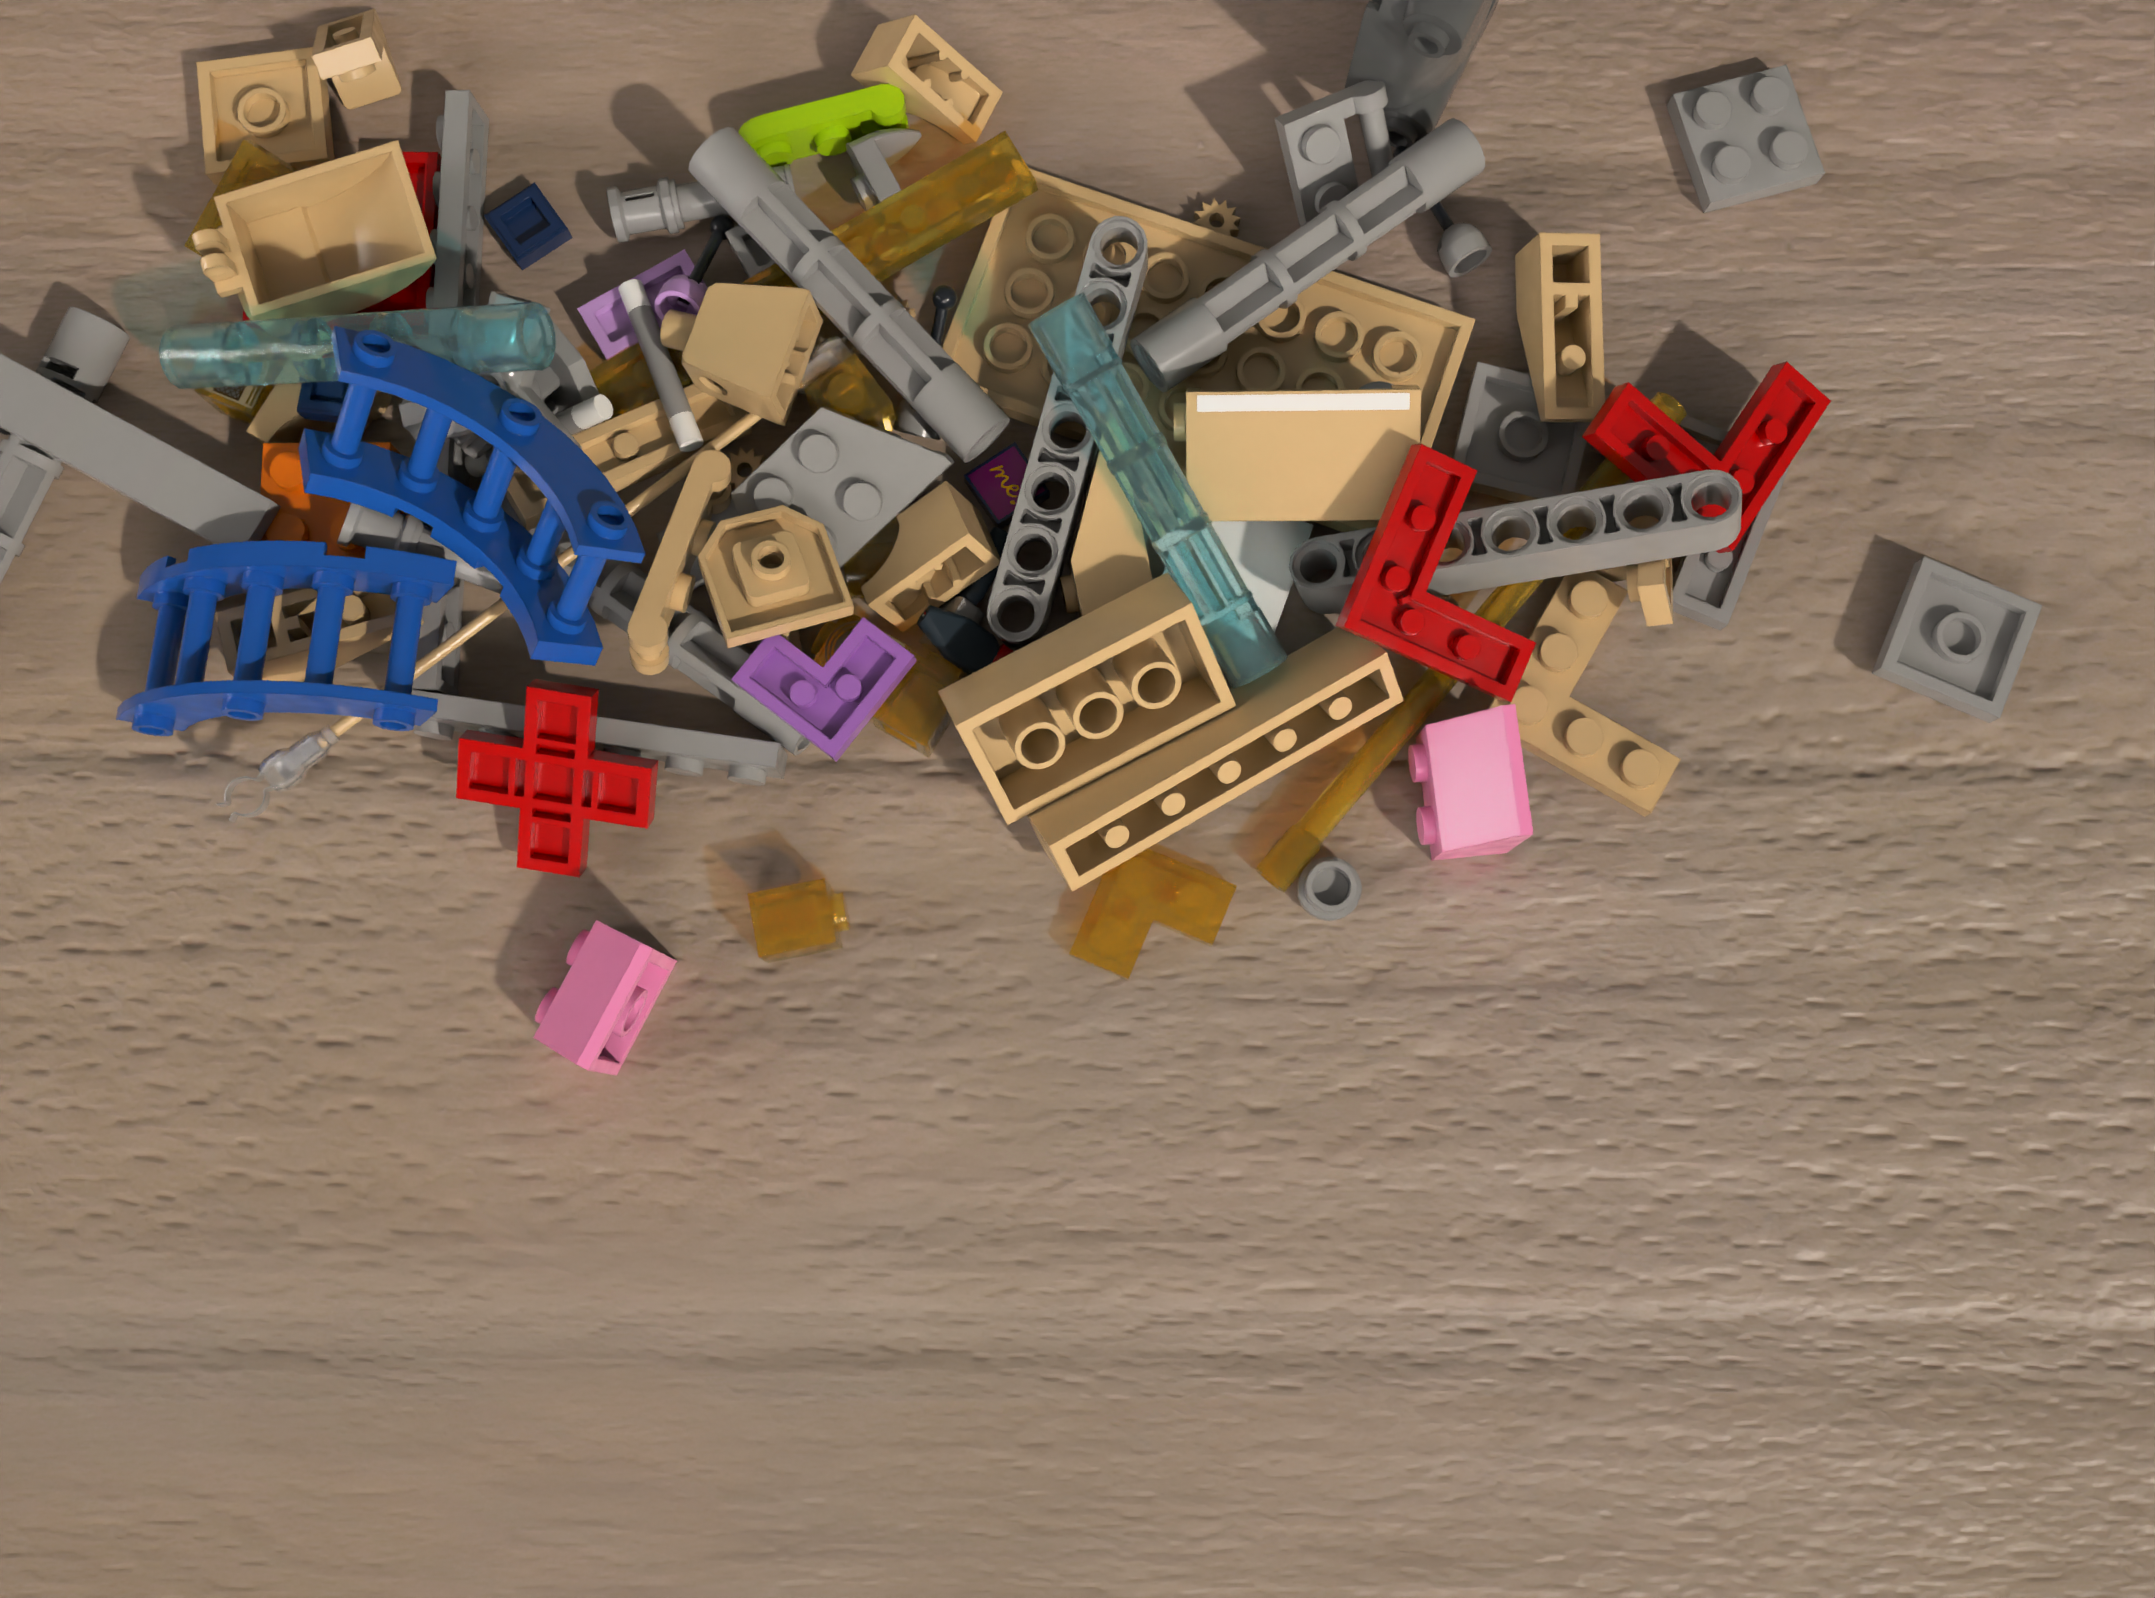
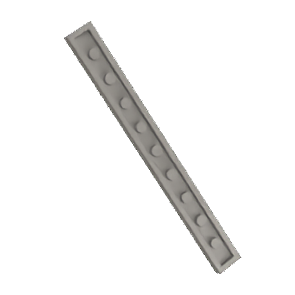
[412,90,489,696]

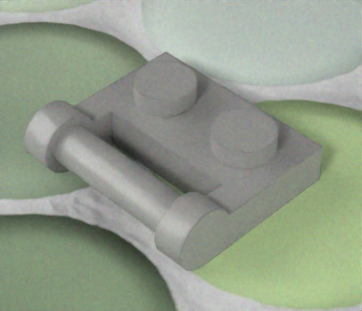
[1275,80,1393,227]

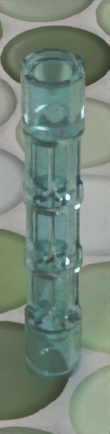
[1028,292,1288,689]
[159,302,556,389]

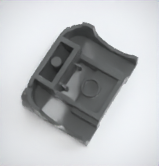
[1344,0,1499,148]

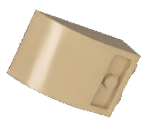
[192,140,437,337]

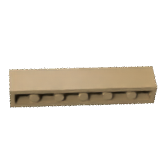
[1027,627,1404,892]

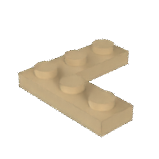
[1488,571,1681,817]

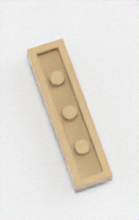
[505,384,752,531]

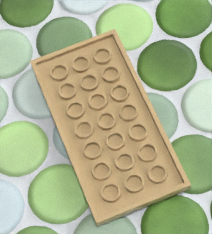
[942,163,1476,532]

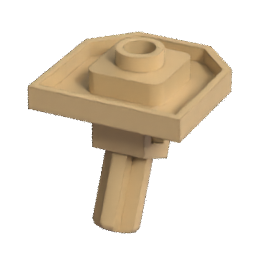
[698,505,854,651]

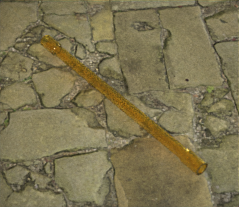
[1255,392,1687,893]

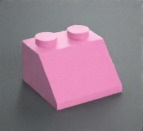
[1408,704,1533,861]
[533,920,677,1076]

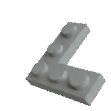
[1591,401,1791,631]

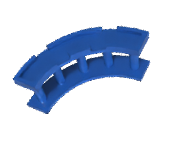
[298,326,645,666]
[116,540,457,736]

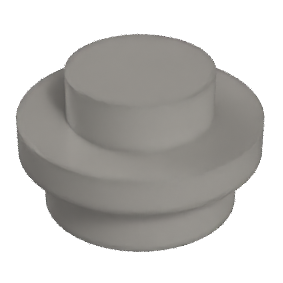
[1297,857,1362,921]

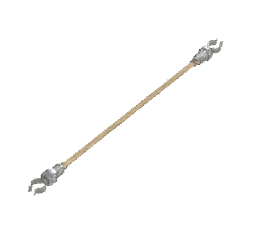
[216,336,863,823]

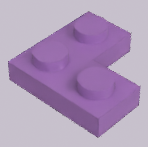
[731,617,917,762]

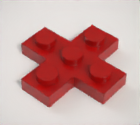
[456,679,658,878]

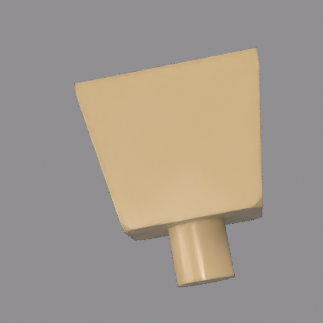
[660,283,823,426]

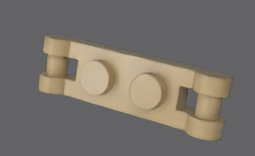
[627,450,731,675]

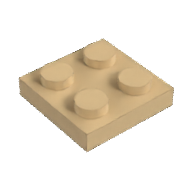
[196,47,335,185]

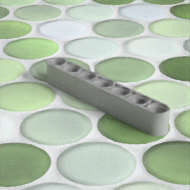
[987,216,1148,648]
[1289,470,1742,614]

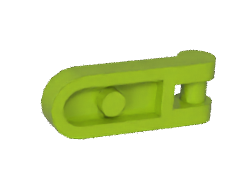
[738,83,909,168]

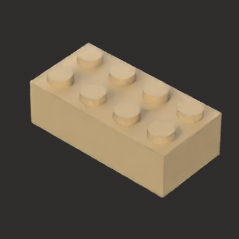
[938,572,1236,825]

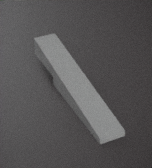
[0,353,281,544]

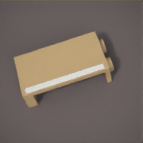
[1174,385,1421,522]

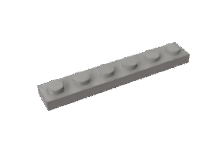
[412,689,788,786]

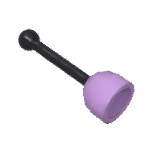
[654,215,734,321]

